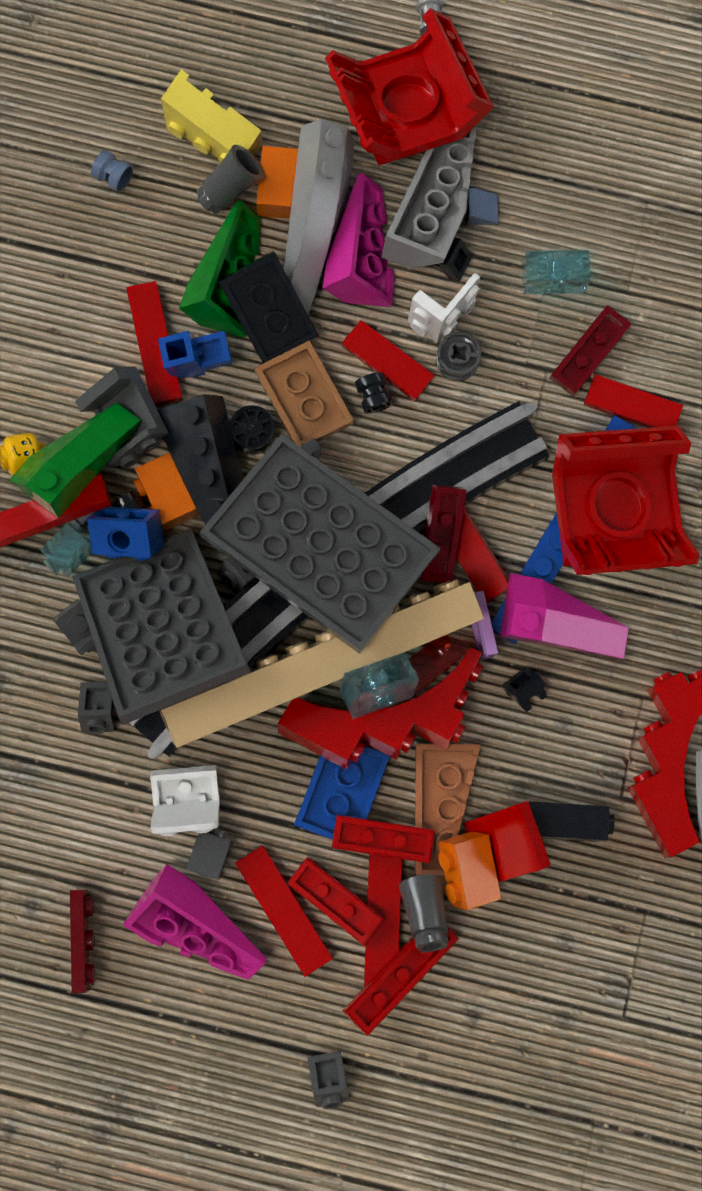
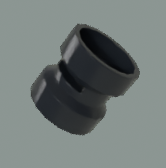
[355,372,394,414]

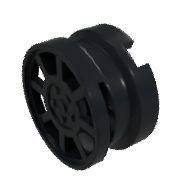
[230,405,275,455]

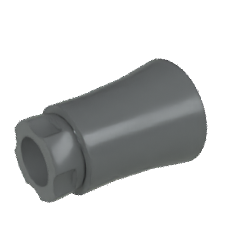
[196,145,264,214]
[398,874,448,953]

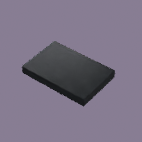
[218,251,319,363]

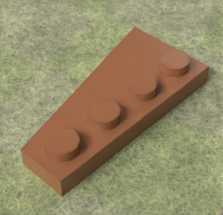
[415,744,481,877]

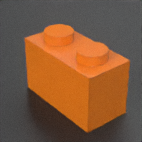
[256,146,298,219]
[133,453,199,532]
[438,831,501,910]

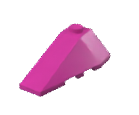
[323,173,395,307]
[500,573,629,659]
[123,864,267,980]

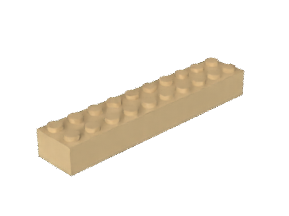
[159,579,484,748]

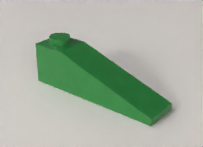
[179,200,261,338]
[9,403,142,518]

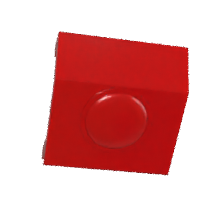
[325,8,494,166]
[552,426,699,575]

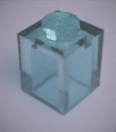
[40,523,92,578]

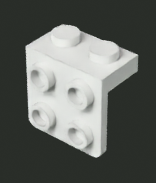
[408,273,481,343]
[150,765,220,836]

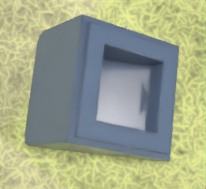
[467,188,498,225]

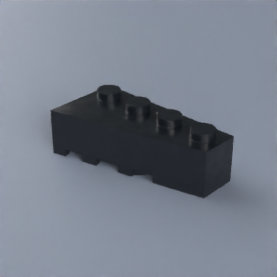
[158,394,243,525]

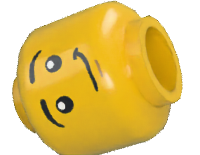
[0,432,46,476]

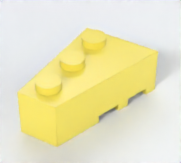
[161,69,263,163]

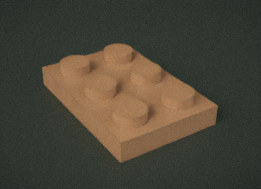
[254,340,354,446]

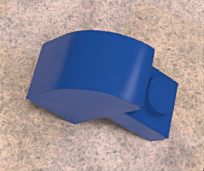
[158,331,233,378]

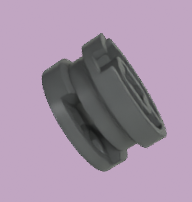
[436,332,481,381]

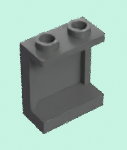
[75,367,169,468]

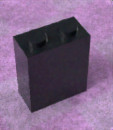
[528,801,614,842]

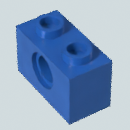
[87,507,164,561]

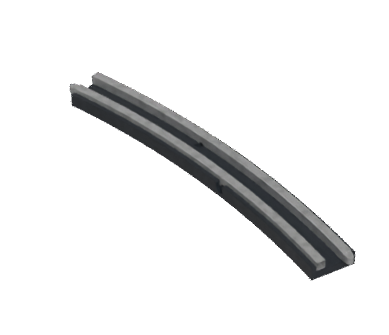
[129,401,549,759]

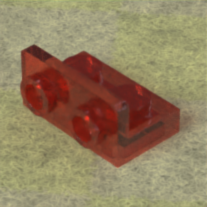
[395,635,467,697]

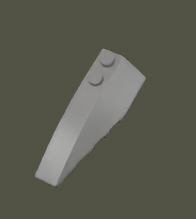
[284,119,355,314]
[381,125,477,269]

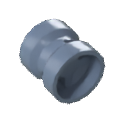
[91,149,134,192]

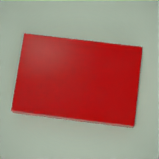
[463,801,551,882]

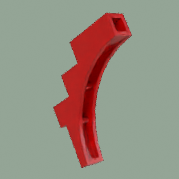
[277,647,484,770]
[628,669,702,858]

